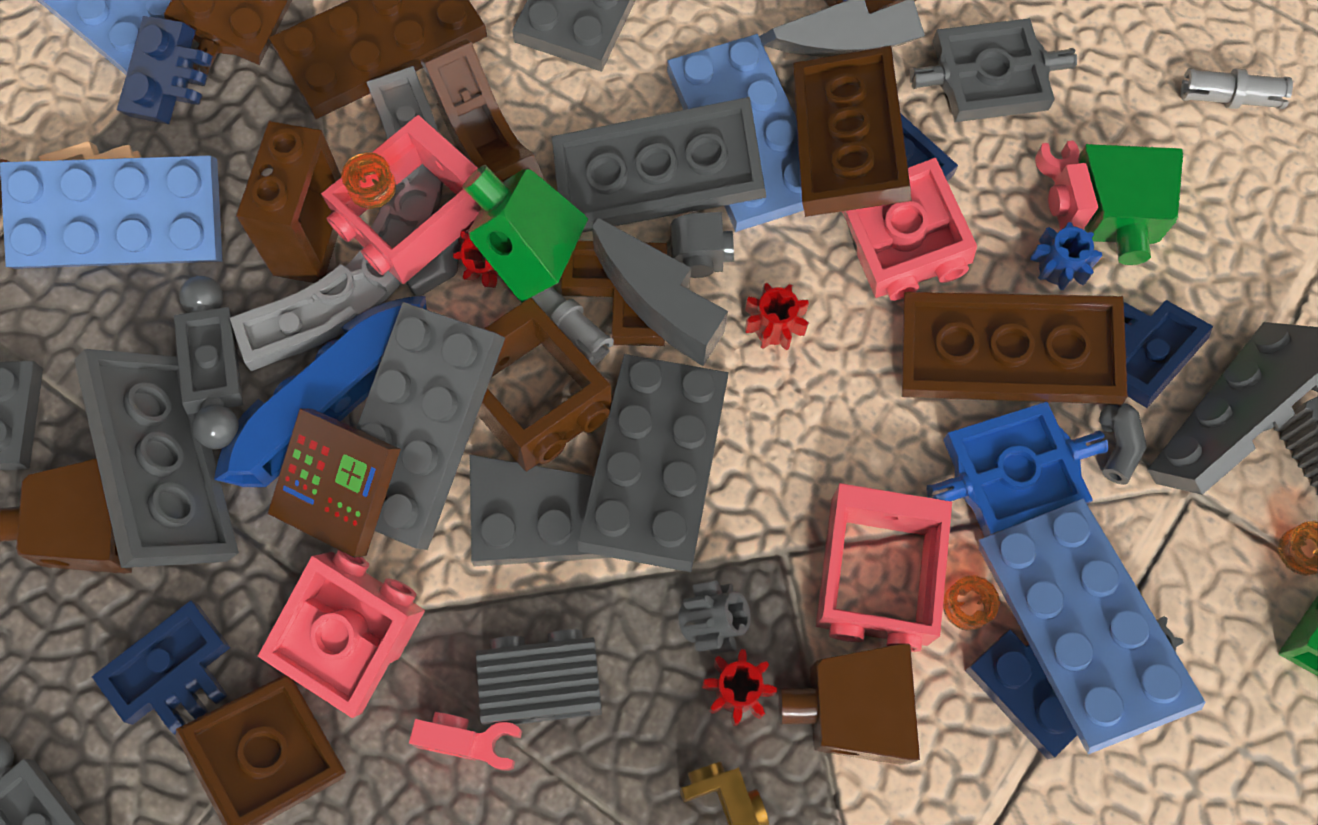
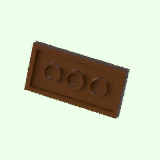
[269,0,487,119]
[793,46,912,217]
[901,292,1128,404]

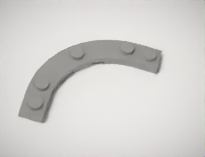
[230,66,443,371]

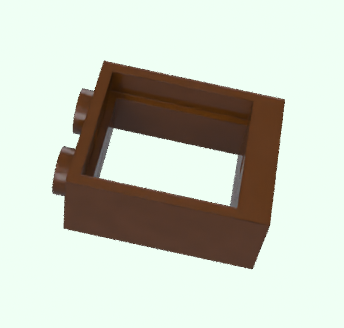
[236,121,342,283]
[477,298,612,472]

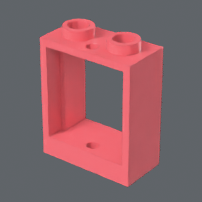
[321,115,481,285]
[815,483,952,652]

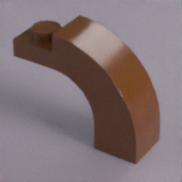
[420,39,545,182]

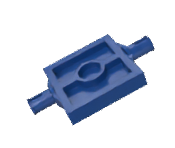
[926,402,1108,538]

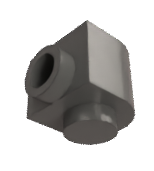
[670,212,734,278]

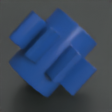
[1030,222,1102,290]

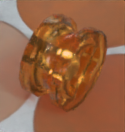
[341,152,396,209]
[1278,521,1318,576]
[943,575,1000,631]

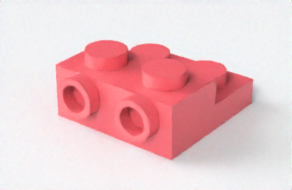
[842,158,977,301]
[257,550,425,718]

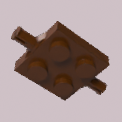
[164,0,292,75]

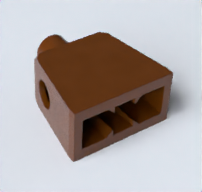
[0,459,132,574]
[778,644,920,765]

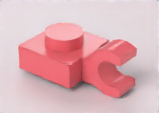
[1035,140,1099,230]
[409,712,522,771]

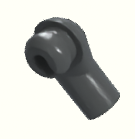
[406,238,461,296]
[1099,403,1147,485]

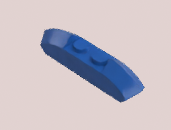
[214,296,427,487]

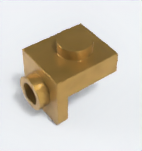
[680,762,769,825]

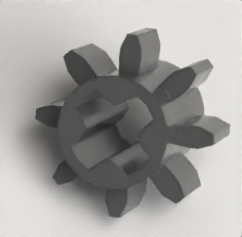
[679,580,751,654]

